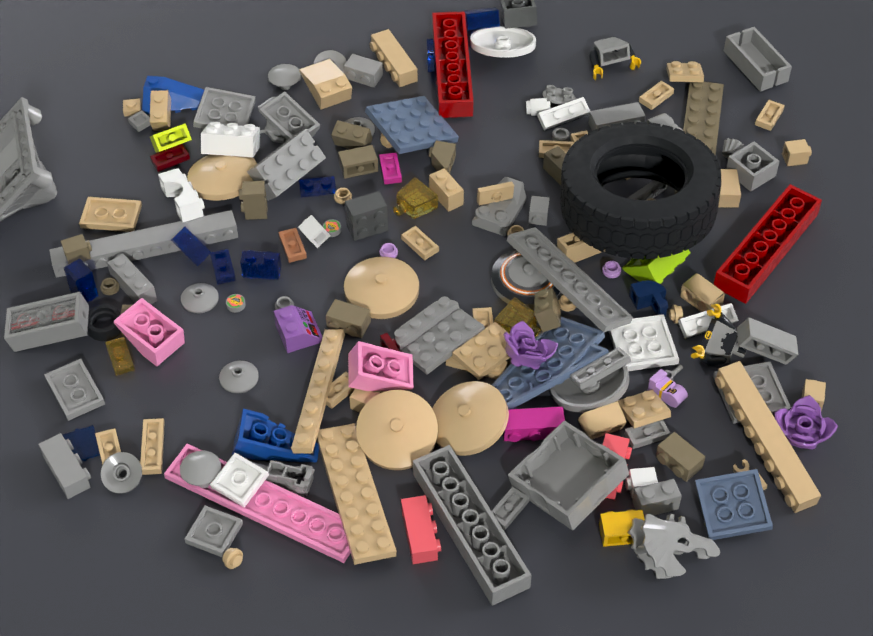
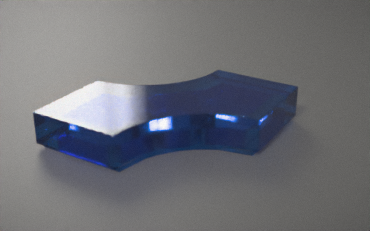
[427,39,434,73]

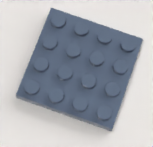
[365,96,459,154]

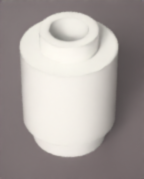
[526,98,551,116]

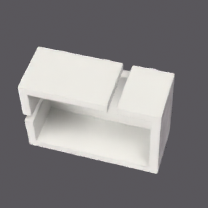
[201,122,260,157]

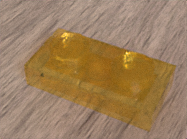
[105,337,135,376]

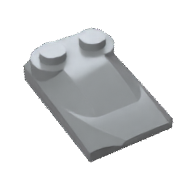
[258,91,320,141]
[472,177,527,236]

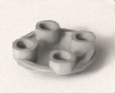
[268,64,301,90]
[542,85,576,105]
[180,450,222,488]

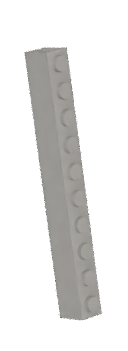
[49,210,238,278]

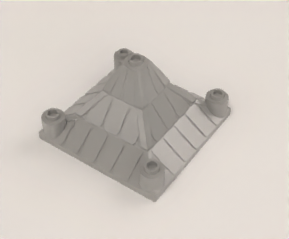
[0,97,57,222]

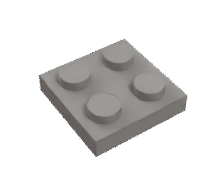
[185,505,243,558]

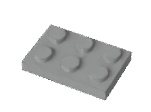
[44,359,105,421]

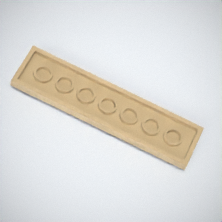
[316,423,397,565]

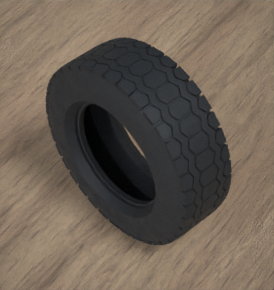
[560,122,722,259]

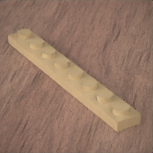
[291,329,345,454]

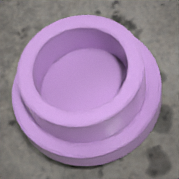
[379,243,398,258]
[602,261,621,278]

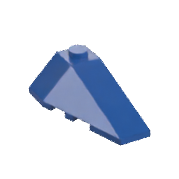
[142,76,204,114]
[232,409,319,462]

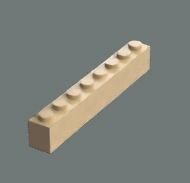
[715,361,821,513]

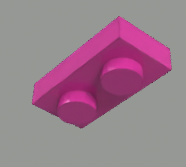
[379,153,402,185]

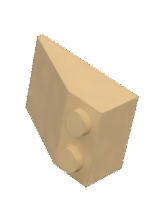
[299,59,352,110]

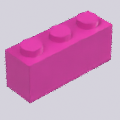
[503,407,565,442]

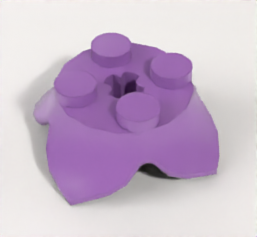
[503,320,558,369]
[774,395,838,449]

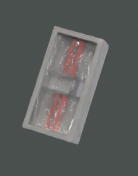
[4,292,89,352]

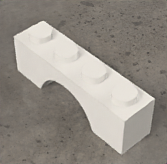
[158,168,205,222]

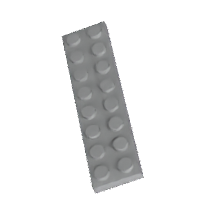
[506,227,633,332]

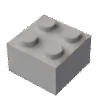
[726,141,780,192]

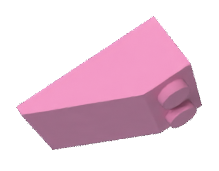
[114,298,185,366]
[348,341,414,391]

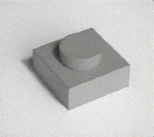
[128,111,150,132]

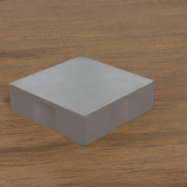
[508,421,629,531]

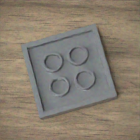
[193,87,256,129]
[713,362,791,424]

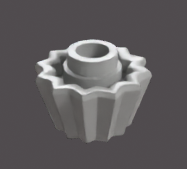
[722,138,744,159]

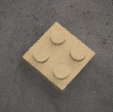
[666,61,704,82]
[618,390,671,429]

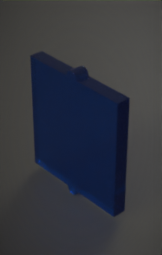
[63,425,100,462]

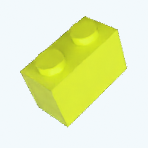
[150,123,192,153]

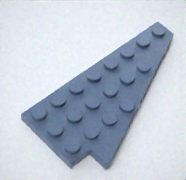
[492,317,609,410]

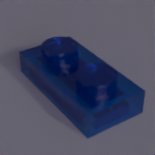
[299,176,336,197]
[171,226,211,266]
[210,249,236,285]

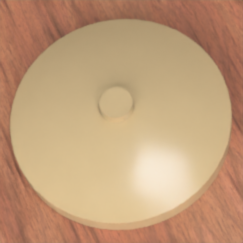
[187,154,257,201]
[344,257,419,319]
[432,381,509,456]
[356,390,438,470]

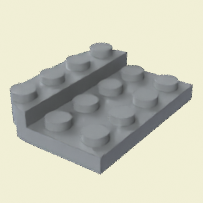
[394,296,485,374]

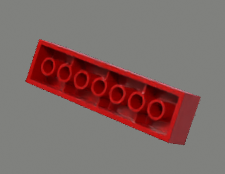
[432,12,473,118]
[713,184,822,304]

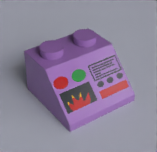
[274,305,323,353]

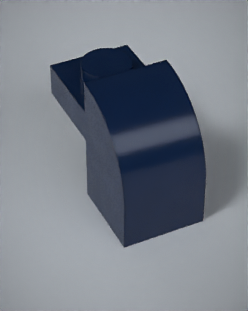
[629,281,668,317]

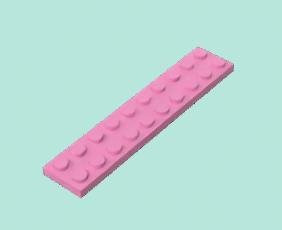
[164,444,351,563]

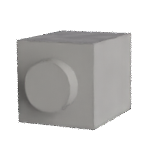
[529,196,550,226]

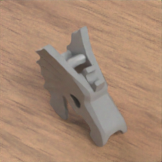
[628,514,720,579]

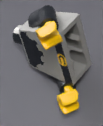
[589,37,641,80]
[691,304,747,366]

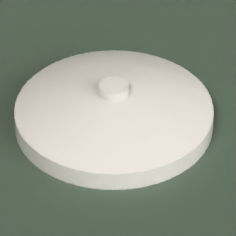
[470,26,536,57]

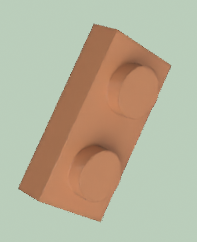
[278,228,307,263]

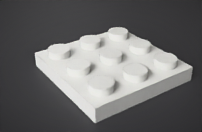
[609,314,679,371]

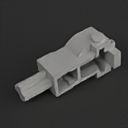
[254,460,315,497]

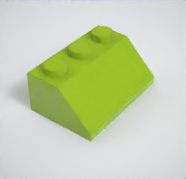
[622,249,690,284]

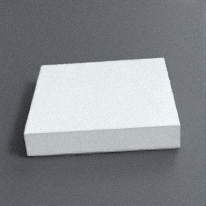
[210,453,269,507]

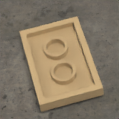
[79,197,142,232]
[452,322,510,380]

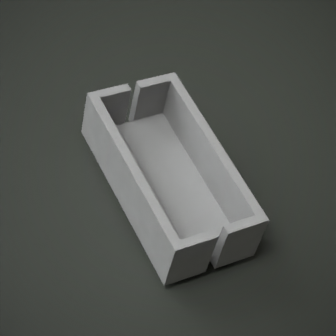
[724,27,792,92]
[247,129,326,201]

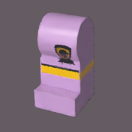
[648,369,688,408]

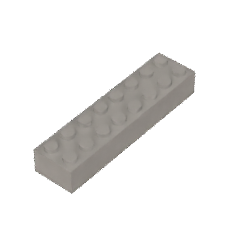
[413,445,531,606]

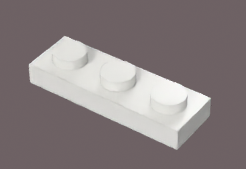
[537,97,590,130]
[678,303,739,339]

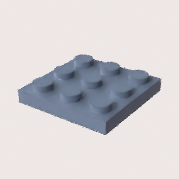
[695,469,773,540]

